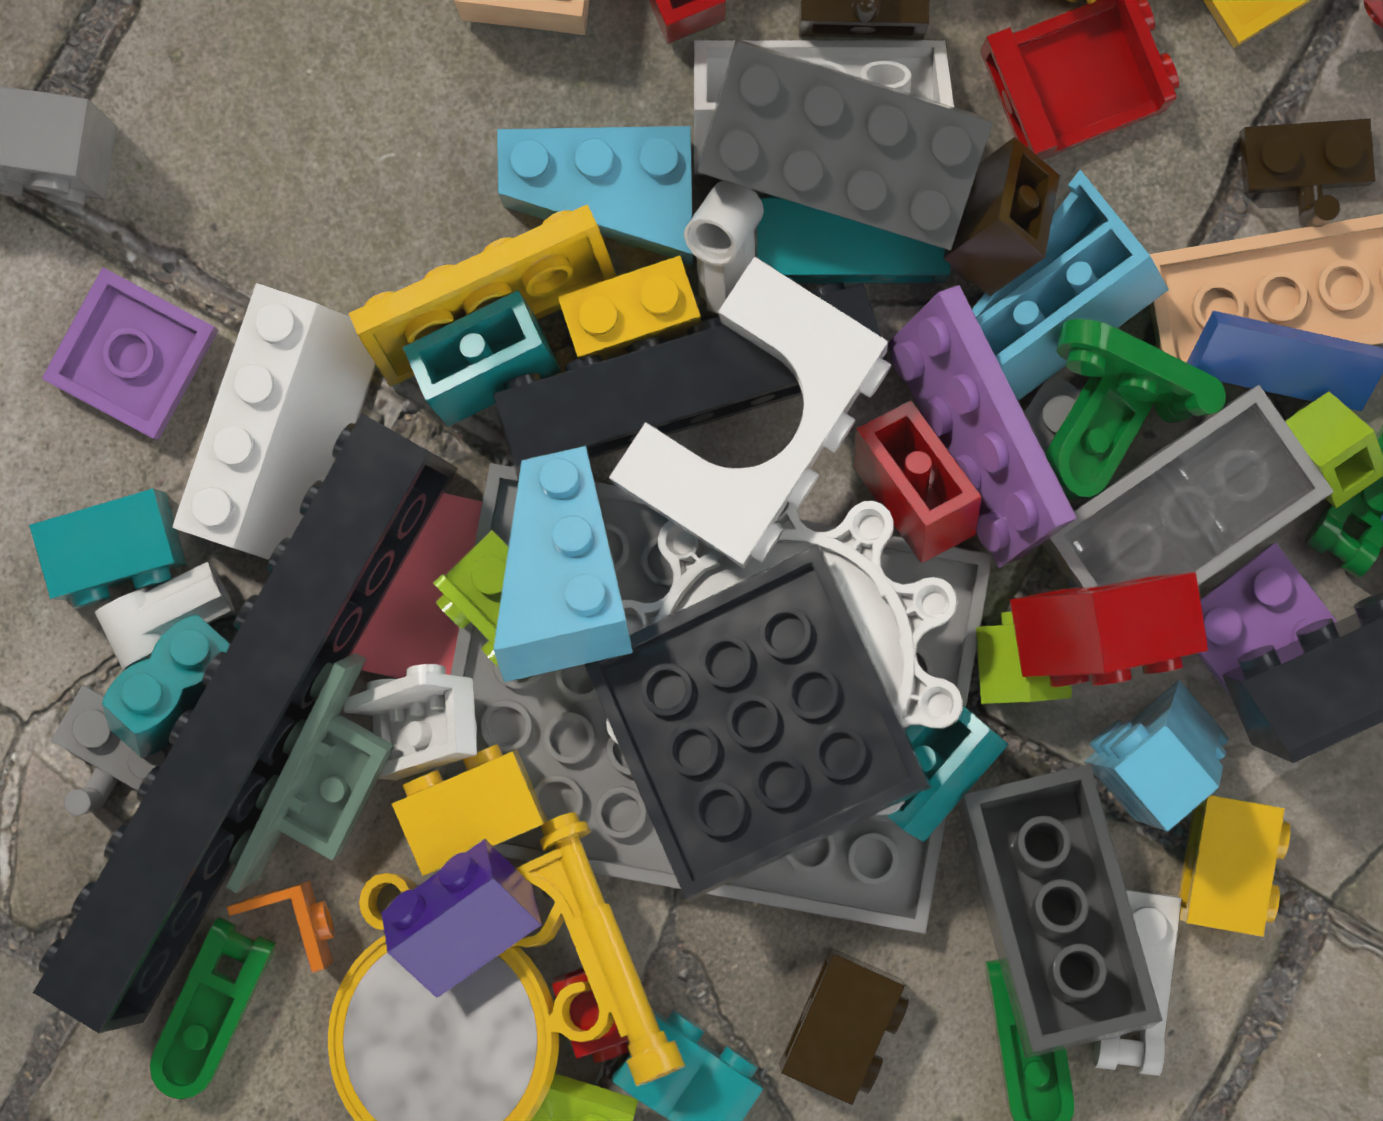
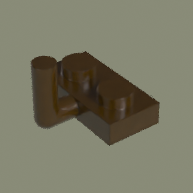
[799,0,930,39]
[1239,118,1376,228]

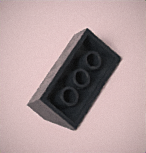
[1222,592,1383,763]

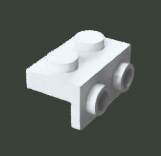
[344,664,477,781]

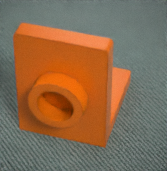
[226,880,335,973]

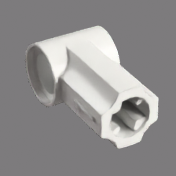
[684,180,764,313]
[95,562,235,670]

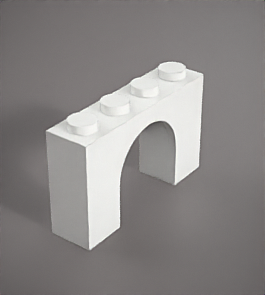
[609,257,891,569]

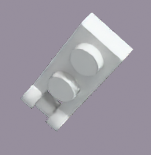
[1093,889,1182,1076]

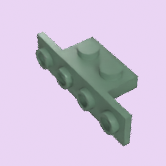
[226,653,395,893]

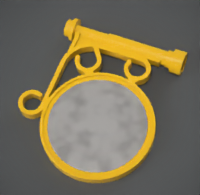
[328,812,685,1121]

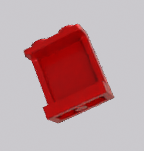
[980,0,1179,160]

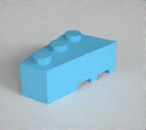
[497,126,693,266]
[972,170,1169,400]
[493,446,633,682]
[1084,680,1229,831]

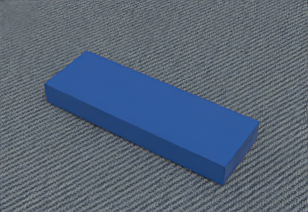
[1186,310,1383,412]

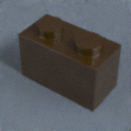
[943,136,1060,296]
[779,947,909,1105]

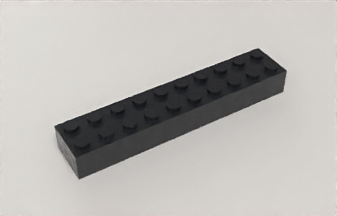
[33,413,458,1034]

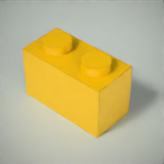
[558,256,701,361]
[392,744,547,876]
[1178,795,1290,937]

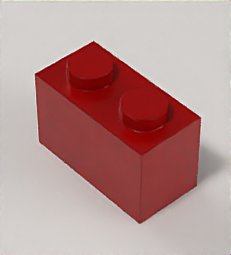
[853,400,982,564]

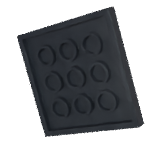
[584,544,932,900]

